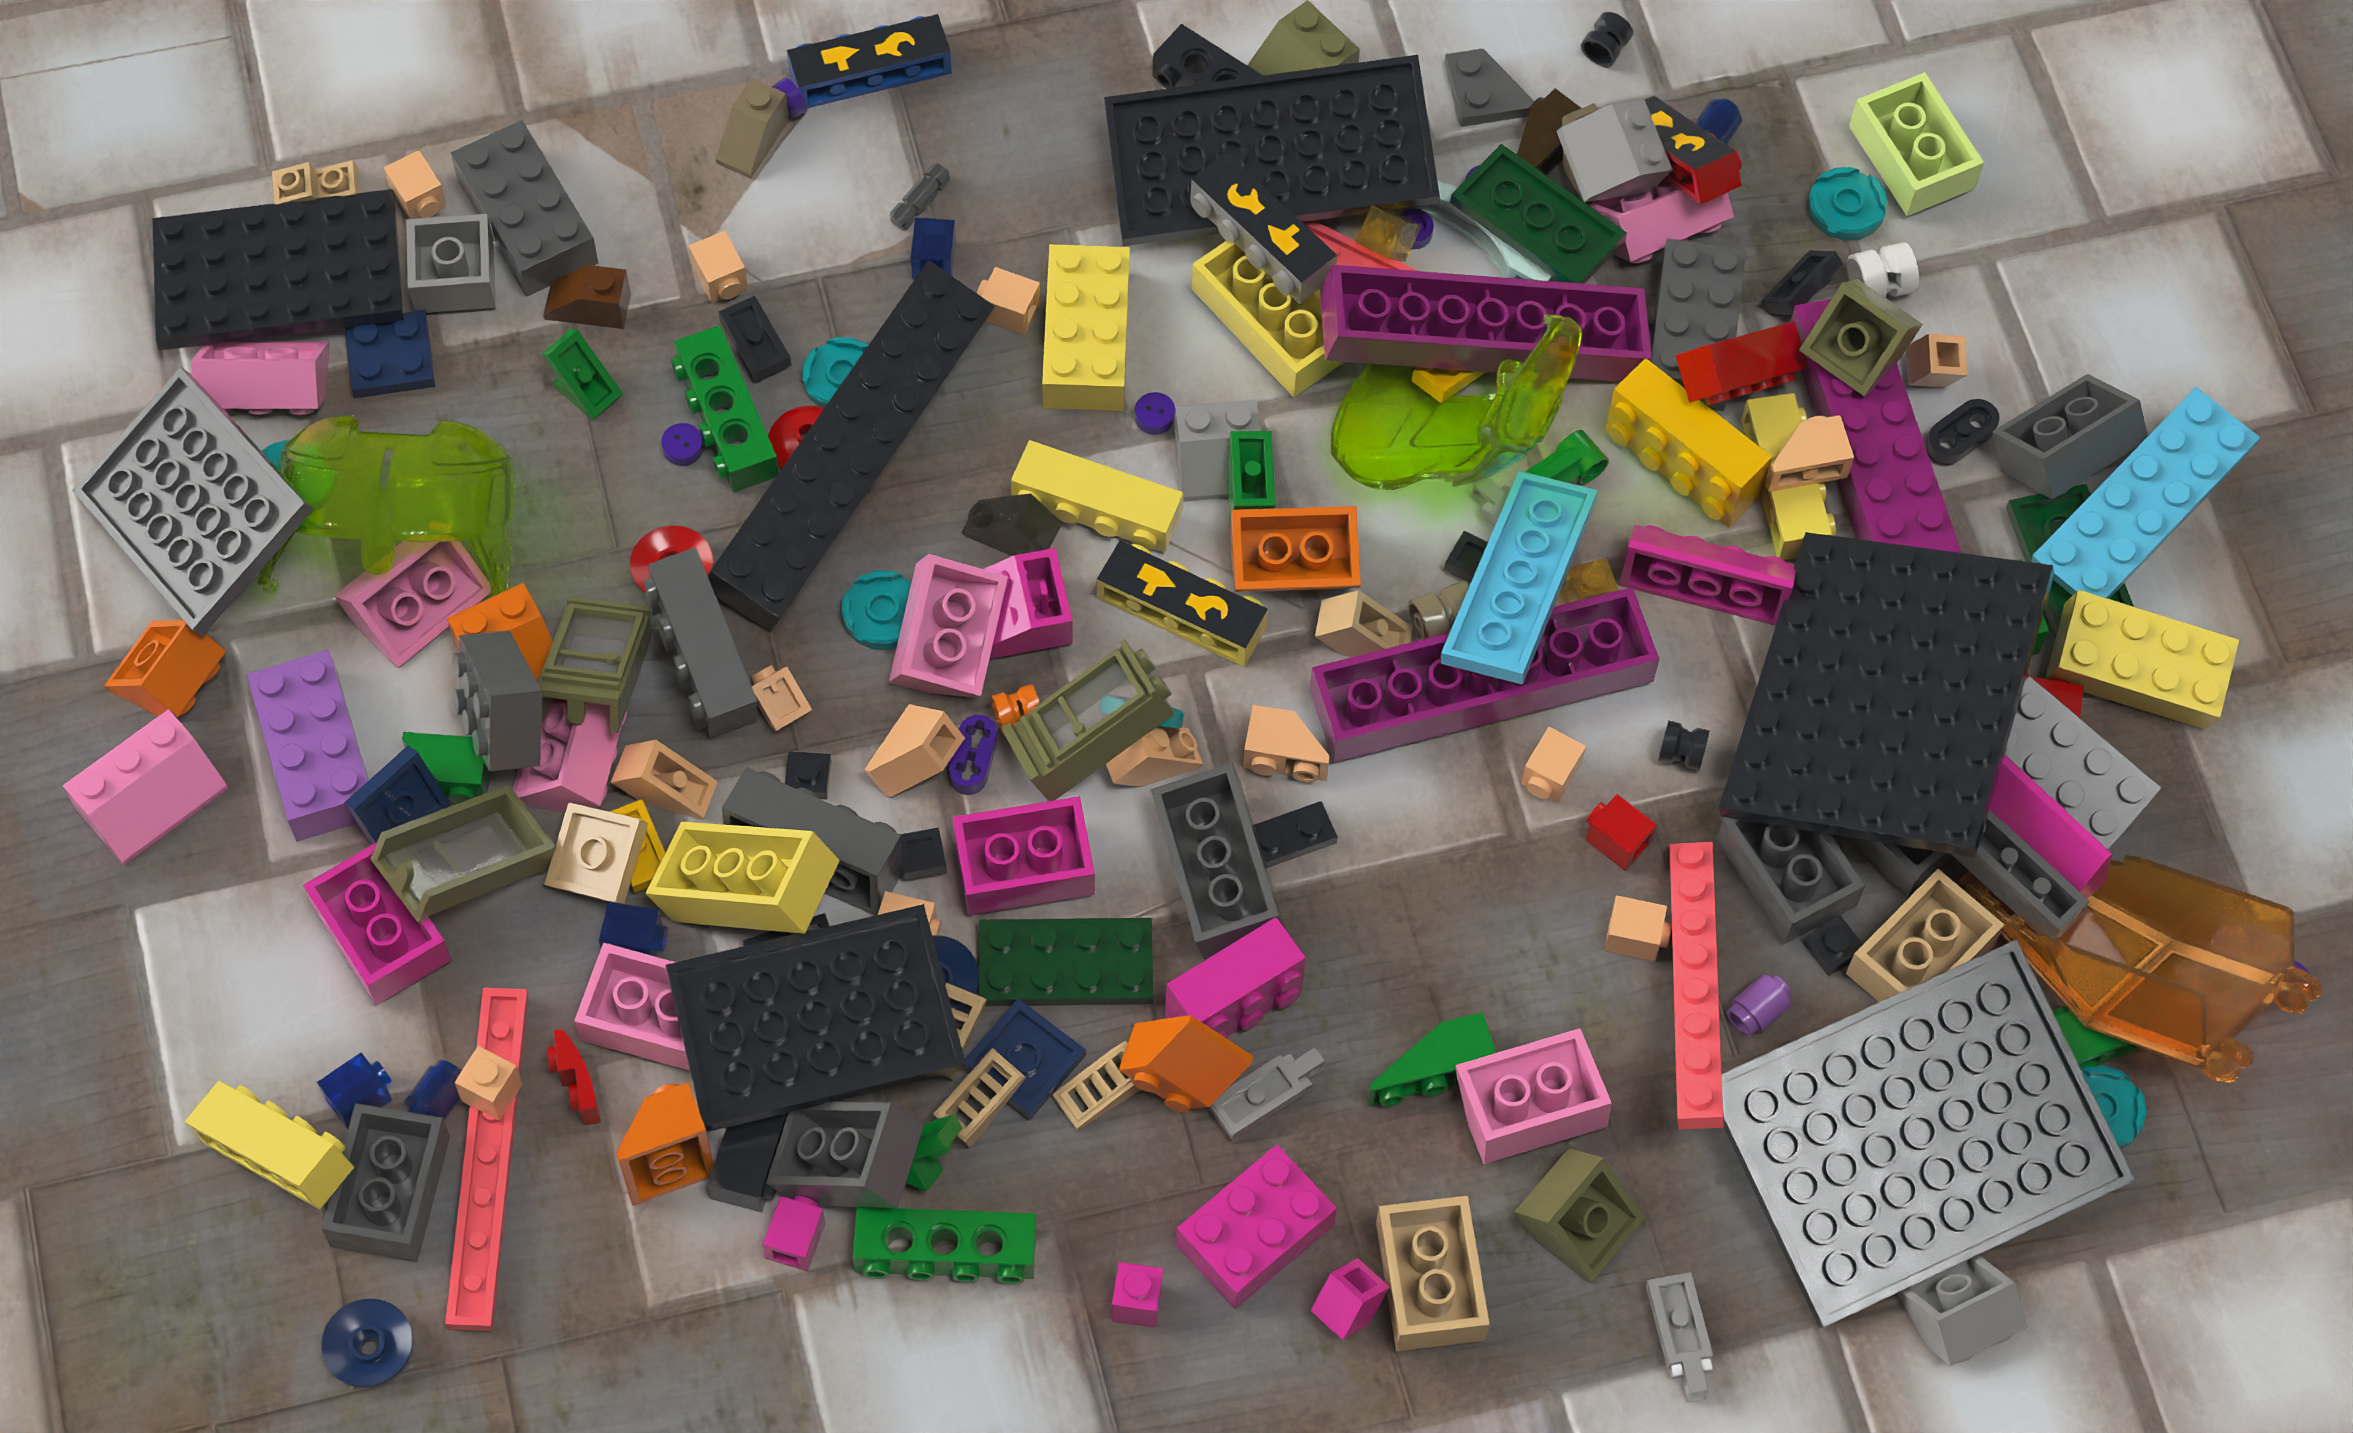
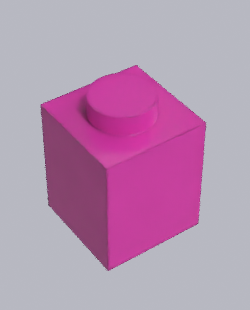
[762,1195,826,1272]
[1311,1258,1390,1340]
[1112,1262,1163,1328]

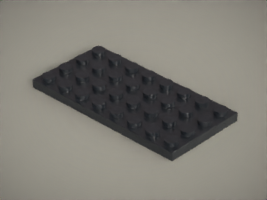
[1104,55,1440,246]

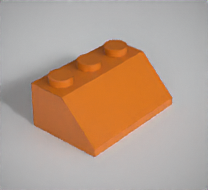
[1230,506,1361,592]
[616,1082,714,1206]

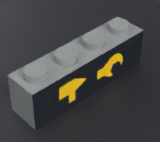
[1191,152,1337,304]

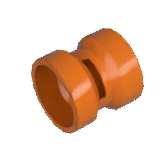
[991,684,1040,736]

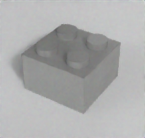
[406,213,496,313]

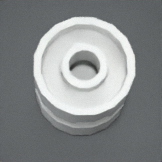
[1847,242,1919,297]

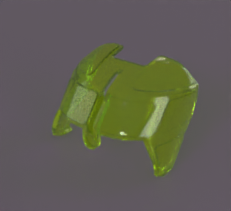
[1331,314,1582,490]
[257,415,515,597]

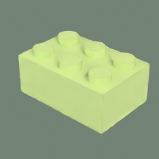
[1849,72,1984,216]

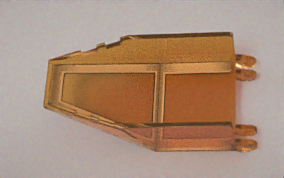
[1958,855,2323,1084]

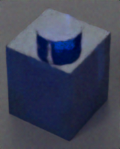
[911,217,956,280]
[599,902,668,957]
[317,1052,392,1130]

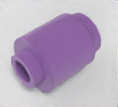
[1727,974,1792,1037]

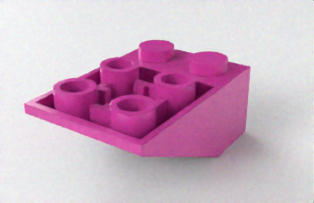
[984,548,1073,659]

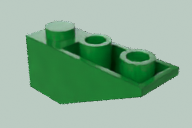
[1367,1012,1496,1107]

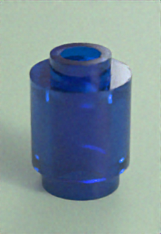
[1695,99,1742,145]
[405,1060,462,1121]

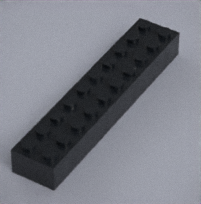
[707,260,995,633]

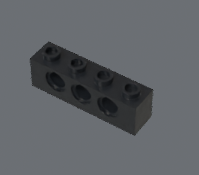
[1153,23,1263,89]

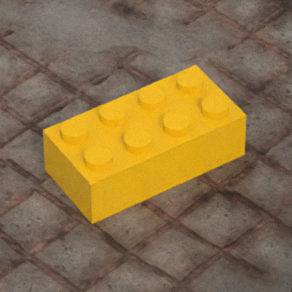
[1605,358,1772,528]

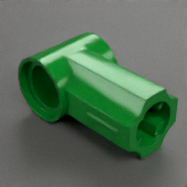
[1525,429,1609,484]

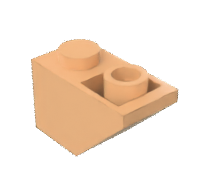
[864,704,965,797]
[1243,705,1330,782]
[1106,726,1203,787]

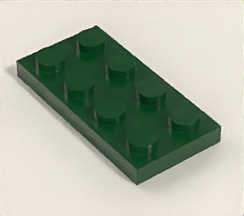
[1450,144,1627,284]
[2006,484,2134,639]
[979,918,1153,1006]

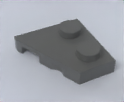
[1444,48,1534,127]

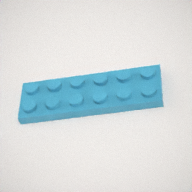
[2031,387,2260,599]
[1441,471,1598,685]

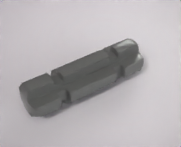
[890,163,950,230]

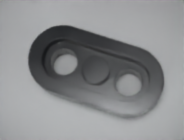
[1926,399,2000,464]

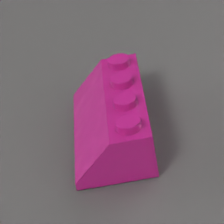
[1619,524,1796,626]
[1989,754,2112,899]

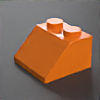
[447,583,553,682]
[104,620,226,717]
[1119,1015,1254,1113]

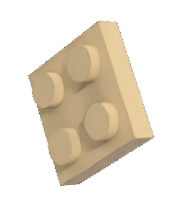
[544,802,648,906]

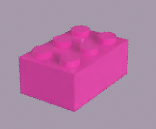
[952,796,1095,915]
[303,842,451,1006]
[1165,917,1306,1039]
[1176,1144,1337,1309]

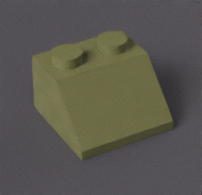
[1248,0,1360,75]
[1799,279,1923,397]
[1515,1148,1646,1283]

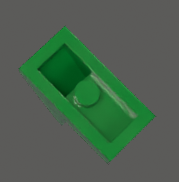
[541,329,623,419]
[906,1113,962,1191]

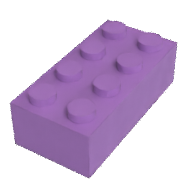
[246,650,369,842]

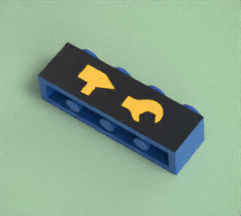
[787,14,952,108]

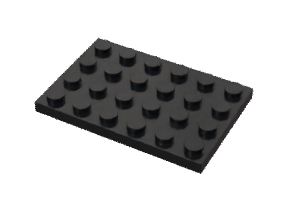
[152,189,404,351]
[665,904,966,1132]

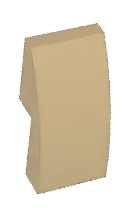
[272,160,361,205]

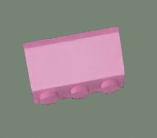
[1587,179,1734,263]
[191,341,330,415]
[334,519,494,667]
[889,554,1008,698]
[512,698,627,813]
[63,709,229,865]
[1456,1028,1612,1164]

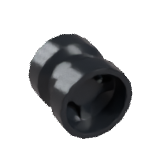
[1581,12,1634,67]
[1658,720,1710,771]

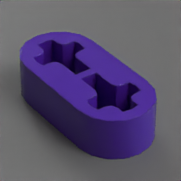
[949,715,997,795]

